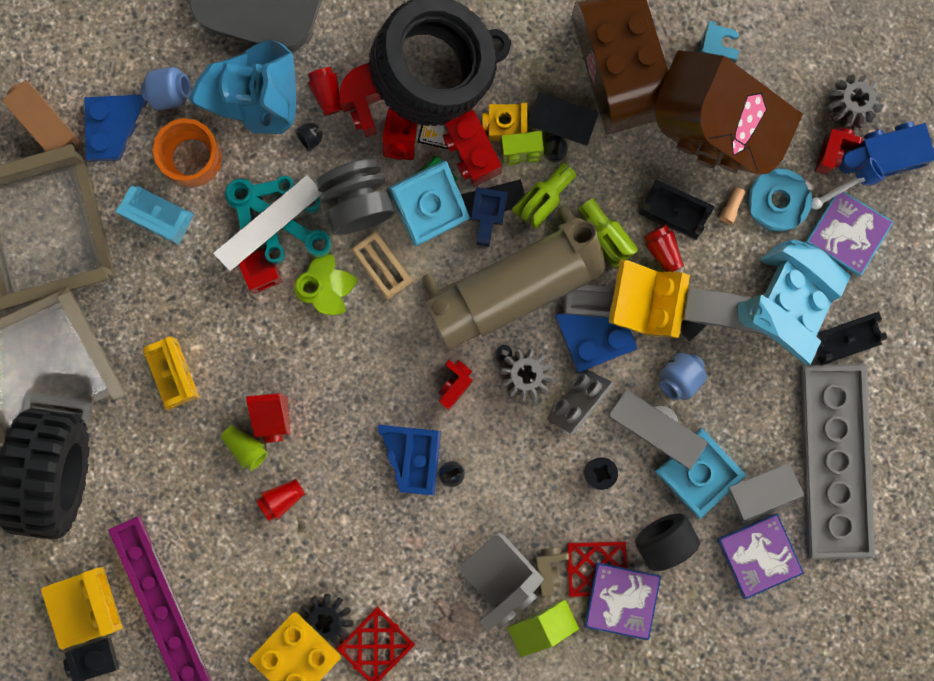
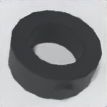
[489,29,511,62]

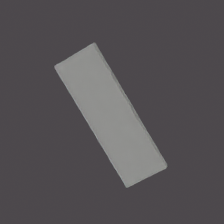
[800,364,875,559]

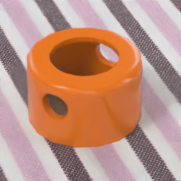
[153,118,223,188]

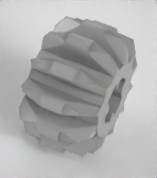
[828,74,884,128]
[499,348,554,403]

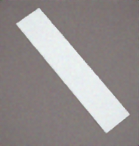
[213,176,323,271]

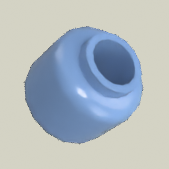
[141,67,191,110]
[659,352,707,400]

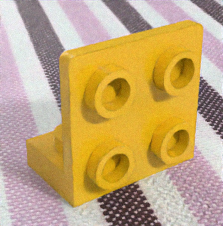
[609,260,690,338]
[41,566,123,650]
[249,612,341,681]

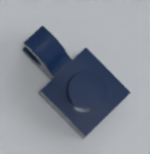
[471,187,508,247]

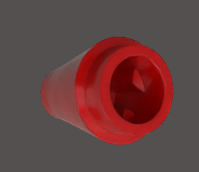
[307,66,342,116]
[644,224,684,272]
[255,479,306,522]

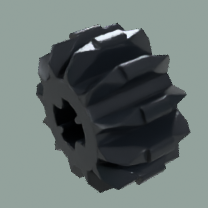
[301,593,354,648]

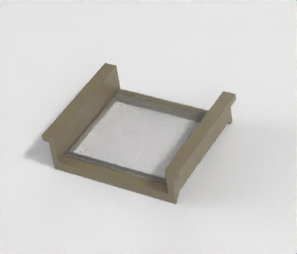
[0,144,117,311]
[0,286,125,450]

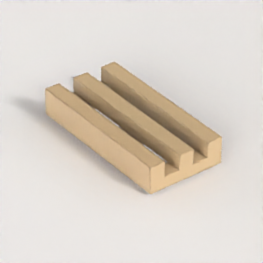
[350,231,413,301]

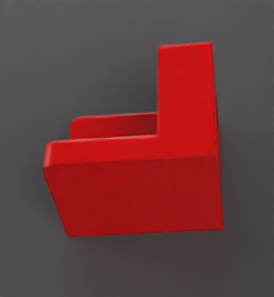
[238,248,283,295]

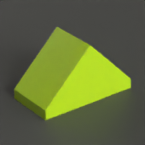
[507,599,579,657]

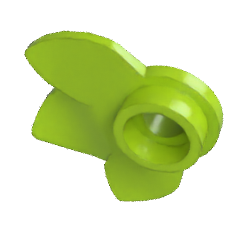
[294,254,358,316]

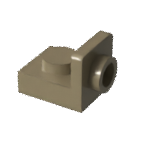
[534,546,569,597]

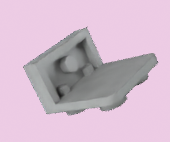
[460,533,544,631]

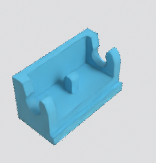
[697,21,739,63]
[116,186,194,245]

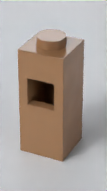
[2,80,83,151]

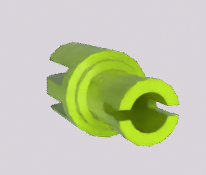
[512,163,577,229]
[577,198,638,268]

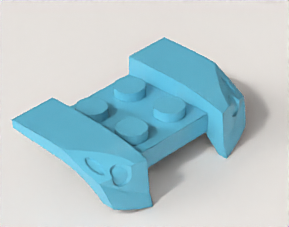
[737,239,851,366]

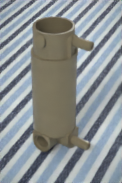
[422,205,606,350]

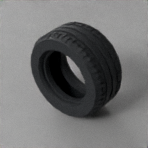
[369,0,497,126]

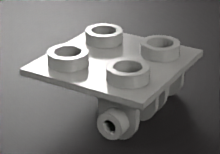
[547,370,614,436]

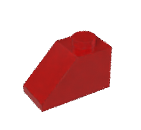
[246,393,291,443]

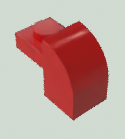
[339,63,382,138]

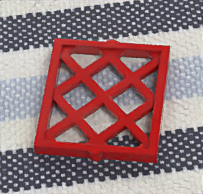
[567,541,628,597]
[336,606,415,681]

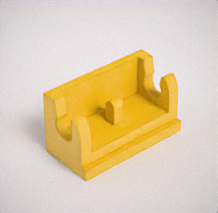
[142,336,200,410]

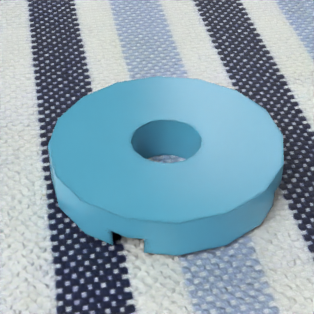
[747,168,812,232]

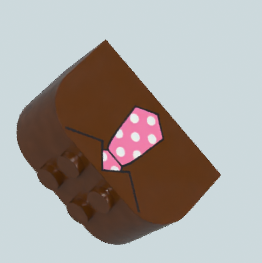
[571,0,668,135]
[655,50,803,174]

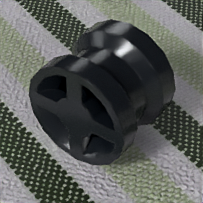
[584,457,618,490]

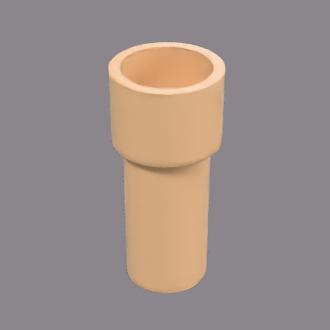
[719,187,745,224]

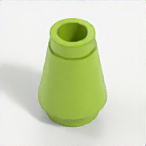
[220,425,268,471]

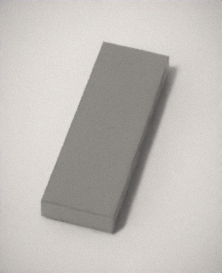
[609,389,708,470]

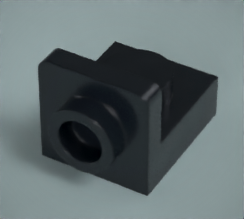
[63,637,120,681]

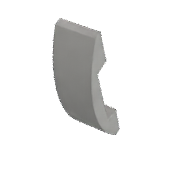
[682,288,772,339]

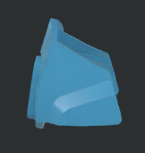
[189,40,296,134]

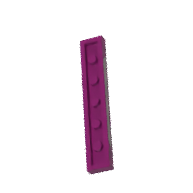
[108,516,212,681]

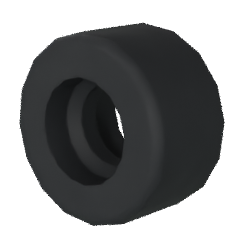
[635,513,700,571]

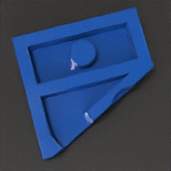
[84,95,148,162]
[555,314,638,373]
[378,425,441,496]

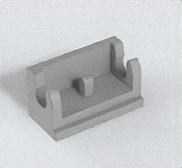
[728,463,805,525]

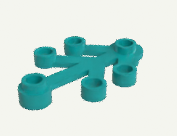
[225,175,332,265]

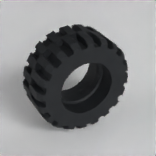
[0,408,90,540]

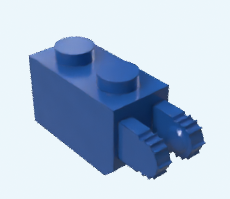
[838,121,934,178]

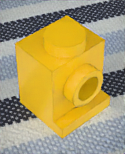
[482,103,527,141]

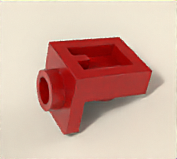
[383,108,418,160]
[814,128,863,175]
[438,359,473,411]

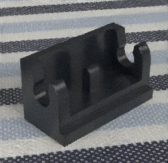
[527,92,599,146]
[639,180,715,240]
[816,311,887,365]

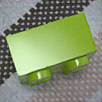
[501,131,544,166]

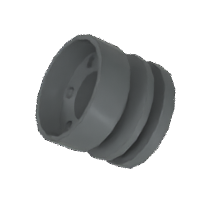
[315,159,396,235]

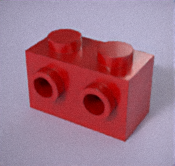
[442,109,502,188]

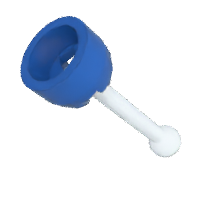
[811,157,884,210]

